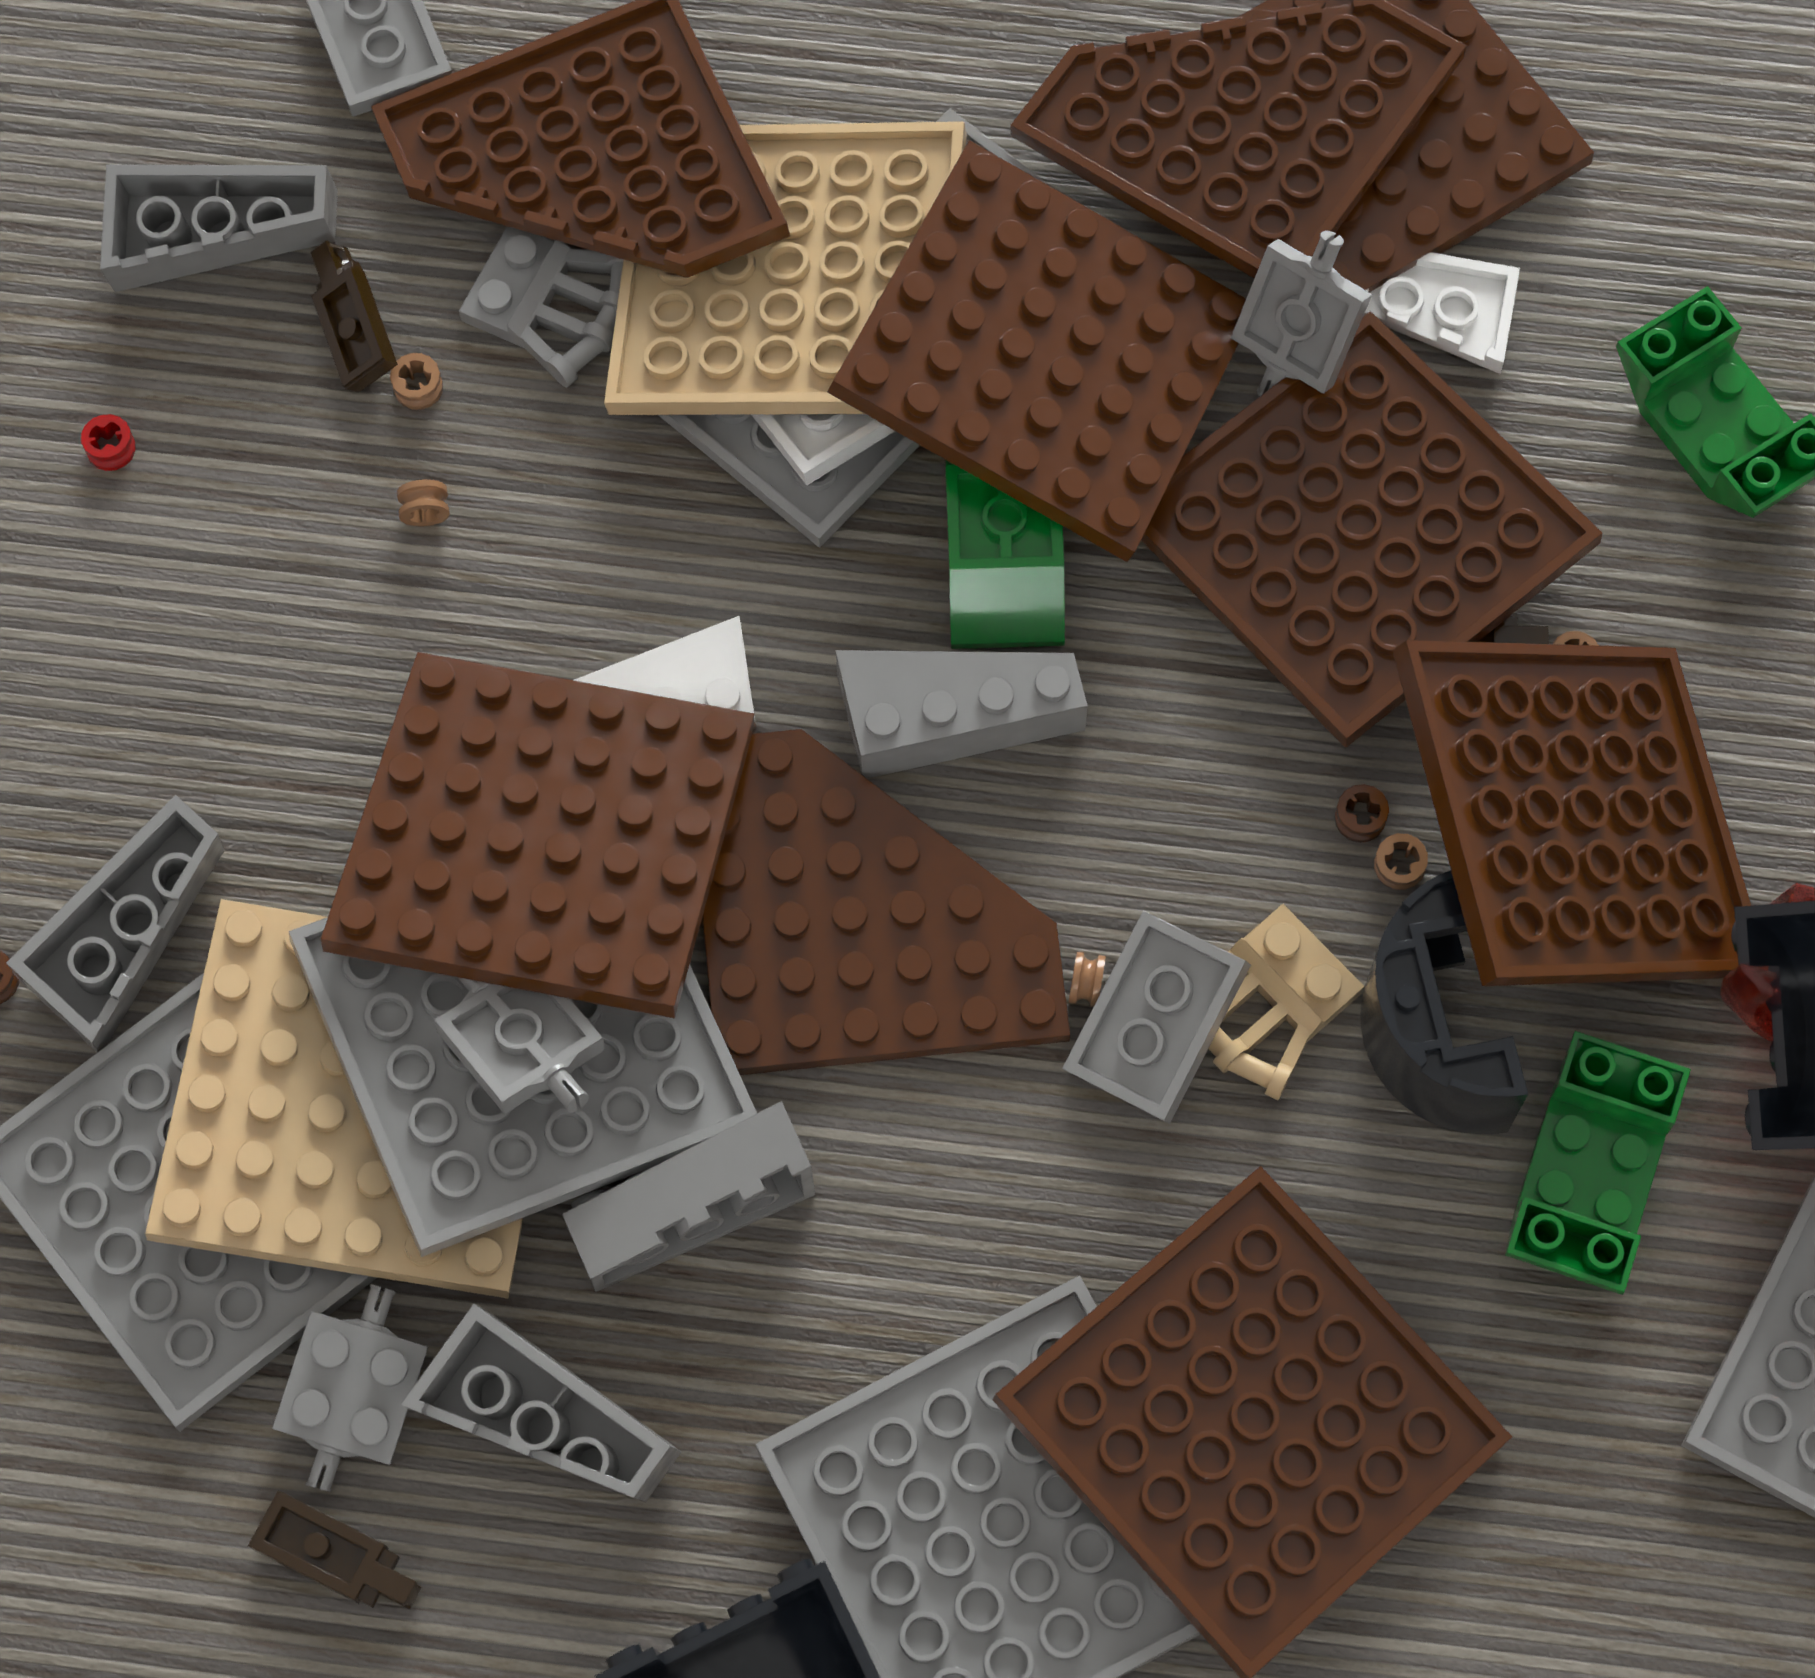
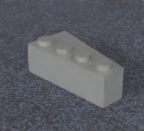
[100,164,338,292]
[835,650,1088,779]
[6,795,224,1053]
[562,1101,815,1292]
[401,1304,681,1502]

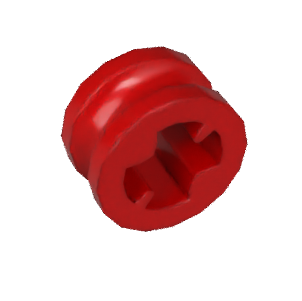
[81,414,136,471]

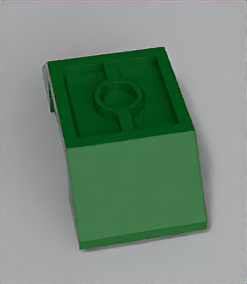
[1616,286,1815,518]
[945,460,1065,649]
[1505,1031,1691,1295]

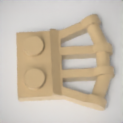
[1208,904,1365,1100]

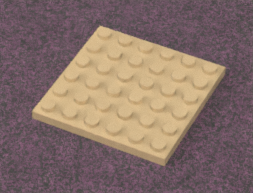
[604,122,967,415]
[145,899,523,1299]

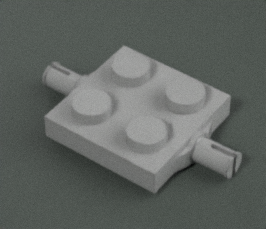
[1231,231,1373,396]
[434,977,605,1114]
[272,1284,428,1492]

